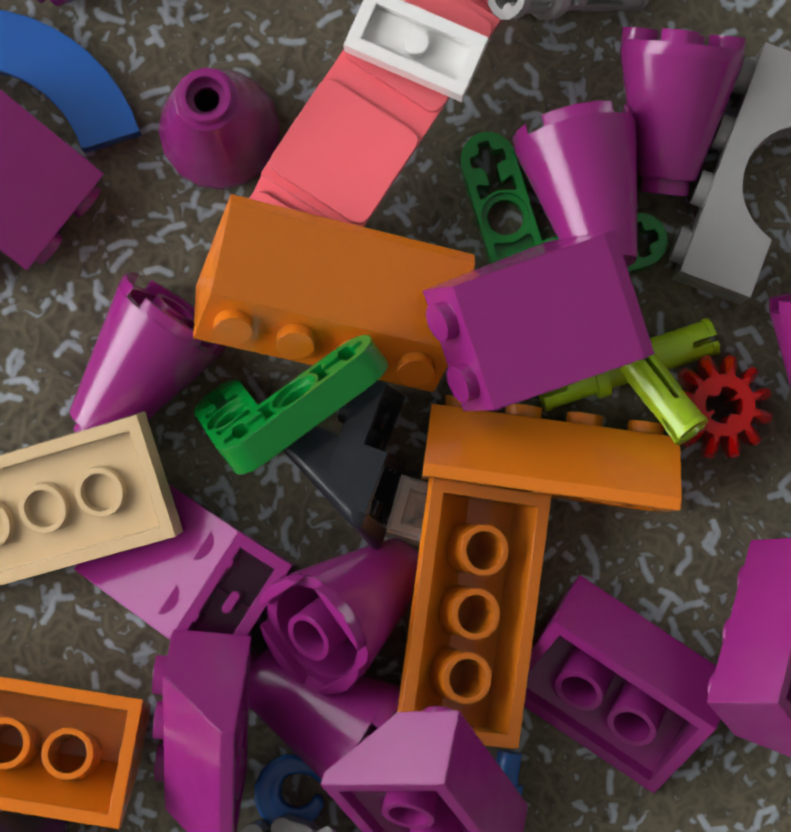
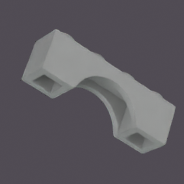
[668,42,791,305]

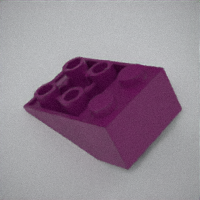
[74,483,296,640]

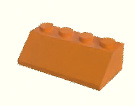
[193,194,475,393]
[421,395,682,513]
[397,478,551,749]
[0,676,151,829]

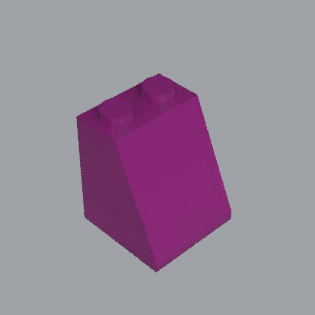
[0,89,104,270]
[423,230,655,411]

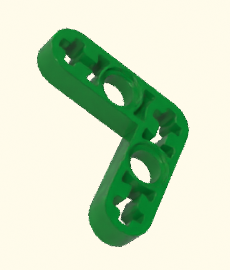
[460,132,668,274]
[194,335,388,475]

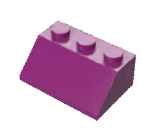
[707,538,791,757]
[524,575,720,794]
[152,629,251,832]
[321,706,528,832]

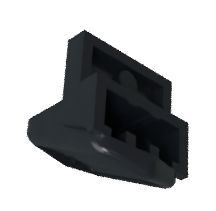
[283,380,407,549]

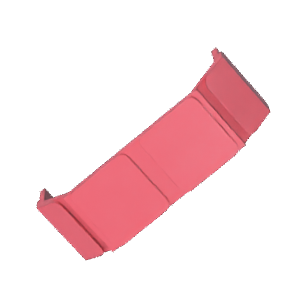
[249,0,504,227]

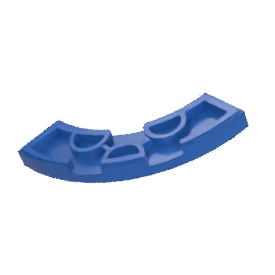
[0,10,142,153]

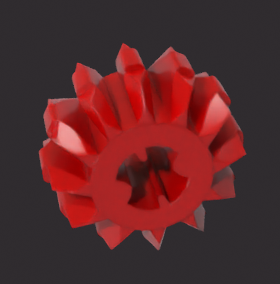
[677,355,772,459]

